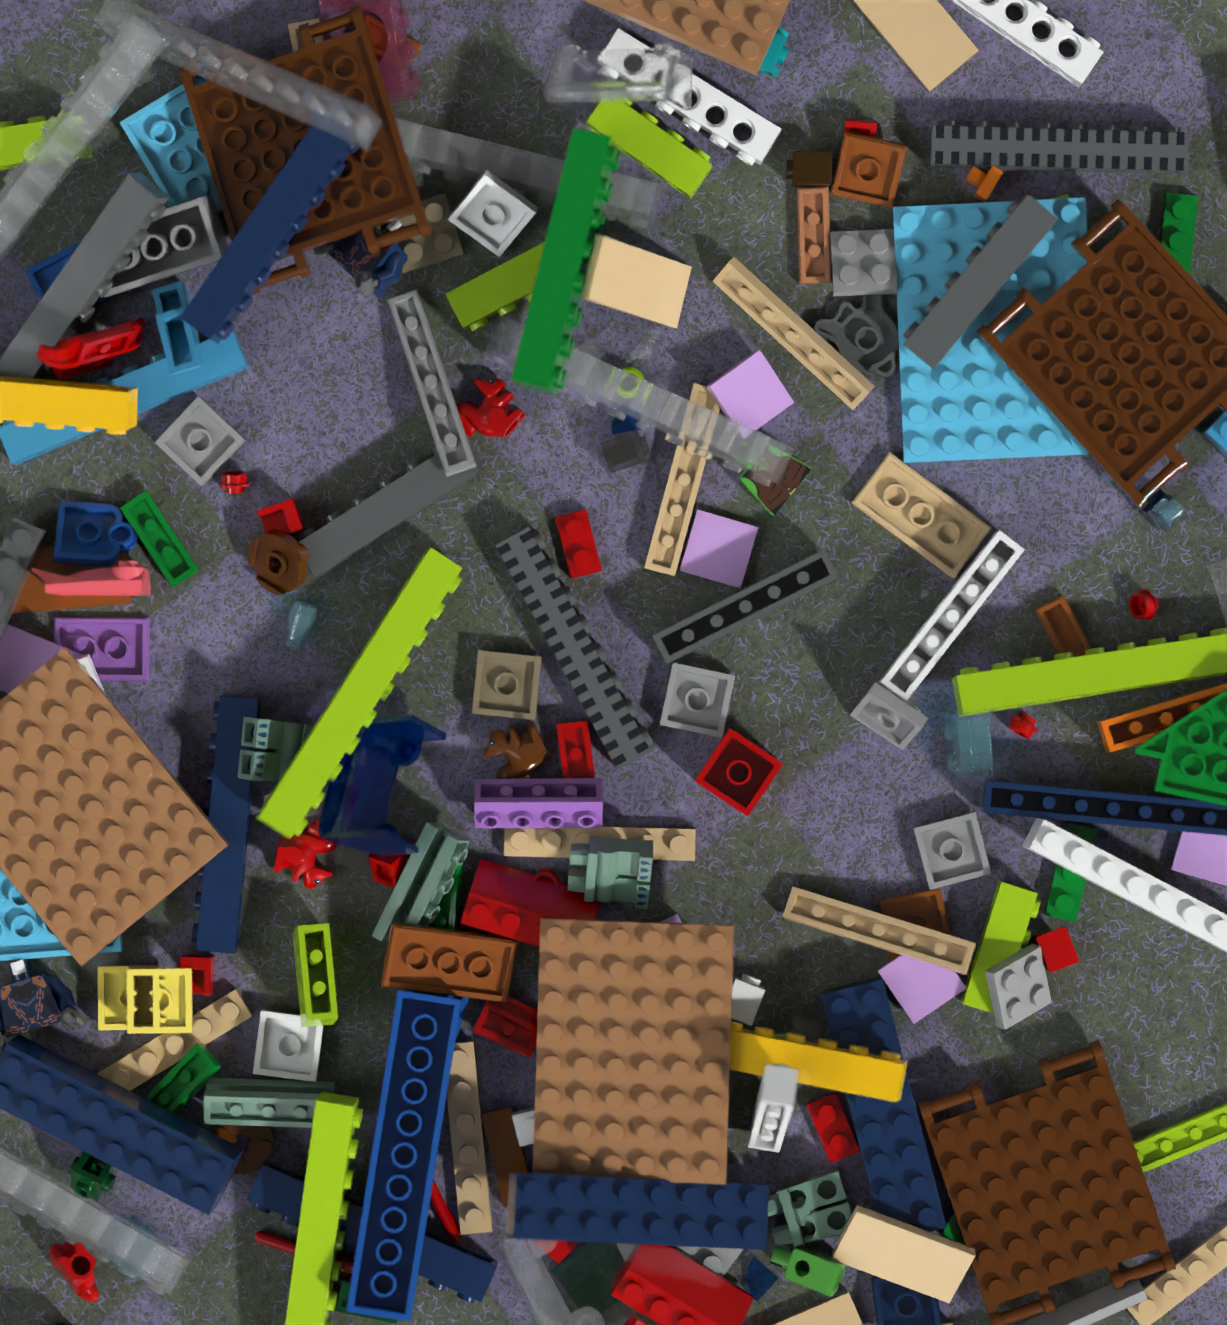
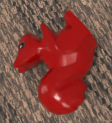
[456,378,526,438]
[273,819,340,889]
[49,1242,100,1302]

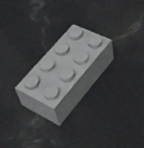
[84,196,229,297]

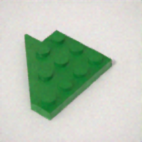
[1133,689,1227,806]

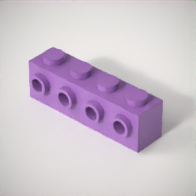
[474,778,603,829]

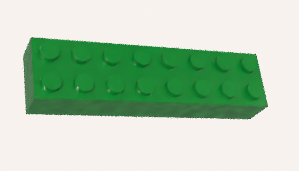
[511,128,621,396]

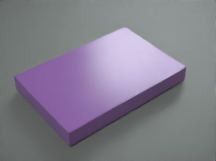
[54,617,150,681]

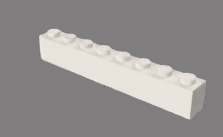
[1022,818,1227,953]

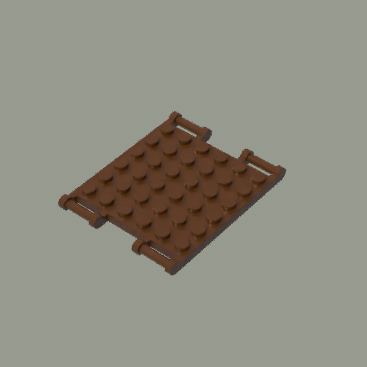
[179,5,432,295]
[976,199,1227,510]
[917,1040,1176,1325]

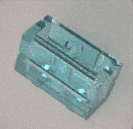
[944,712,994,779]

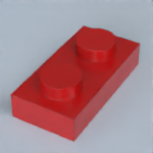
[555,509,602,579]
[556,720,595,778]
[806,1092,860,1163]

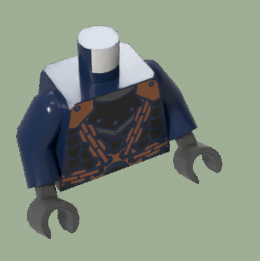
[312,220,408,299]
[0,959,84,1051]

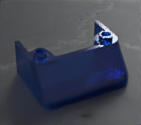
[318,714,446,856]

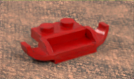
[36,317,146,380]

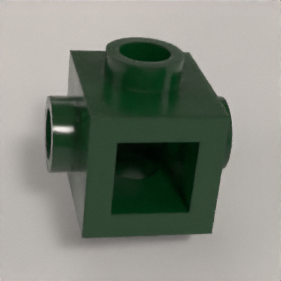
[68,1152,117,1201]

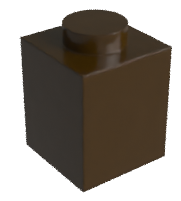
[786,151,832,188]

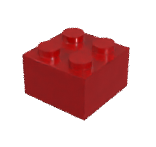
[694,727,783,817]

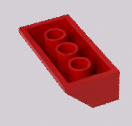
[461,858,600,947]
[611,1244,754,1325]

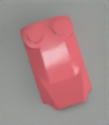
[31,561,151,596]

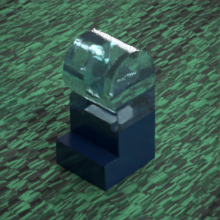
[1137,488,1187,531]

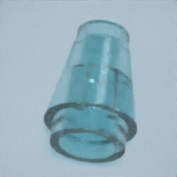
[285,600,319,650]

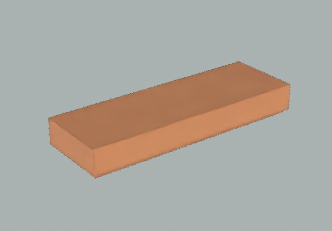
[796,187,831,284]

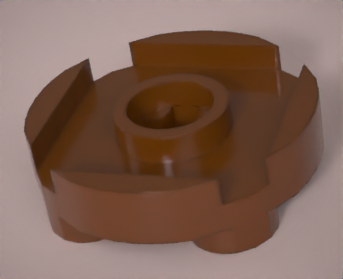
[249,529,309,595]
[212,1125,275,1174]

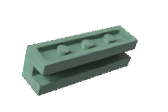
[372,822,470,942]
[204,1078,335,1128]

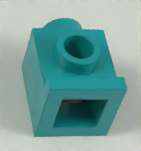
[759,27,790,79]

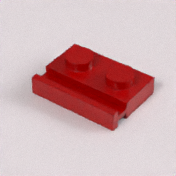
[472,996,538,1059]

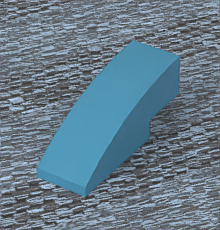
[152,280,202,376]

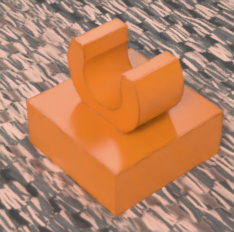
[965,166,1003,203]

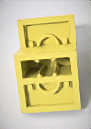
[98,965,193,1034]

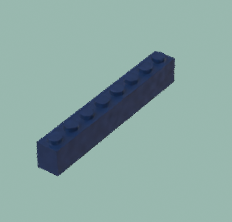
[180,105,364,344]
[192,695,261,954]
[981,780,1227,836]
[247,1162,498,1303]

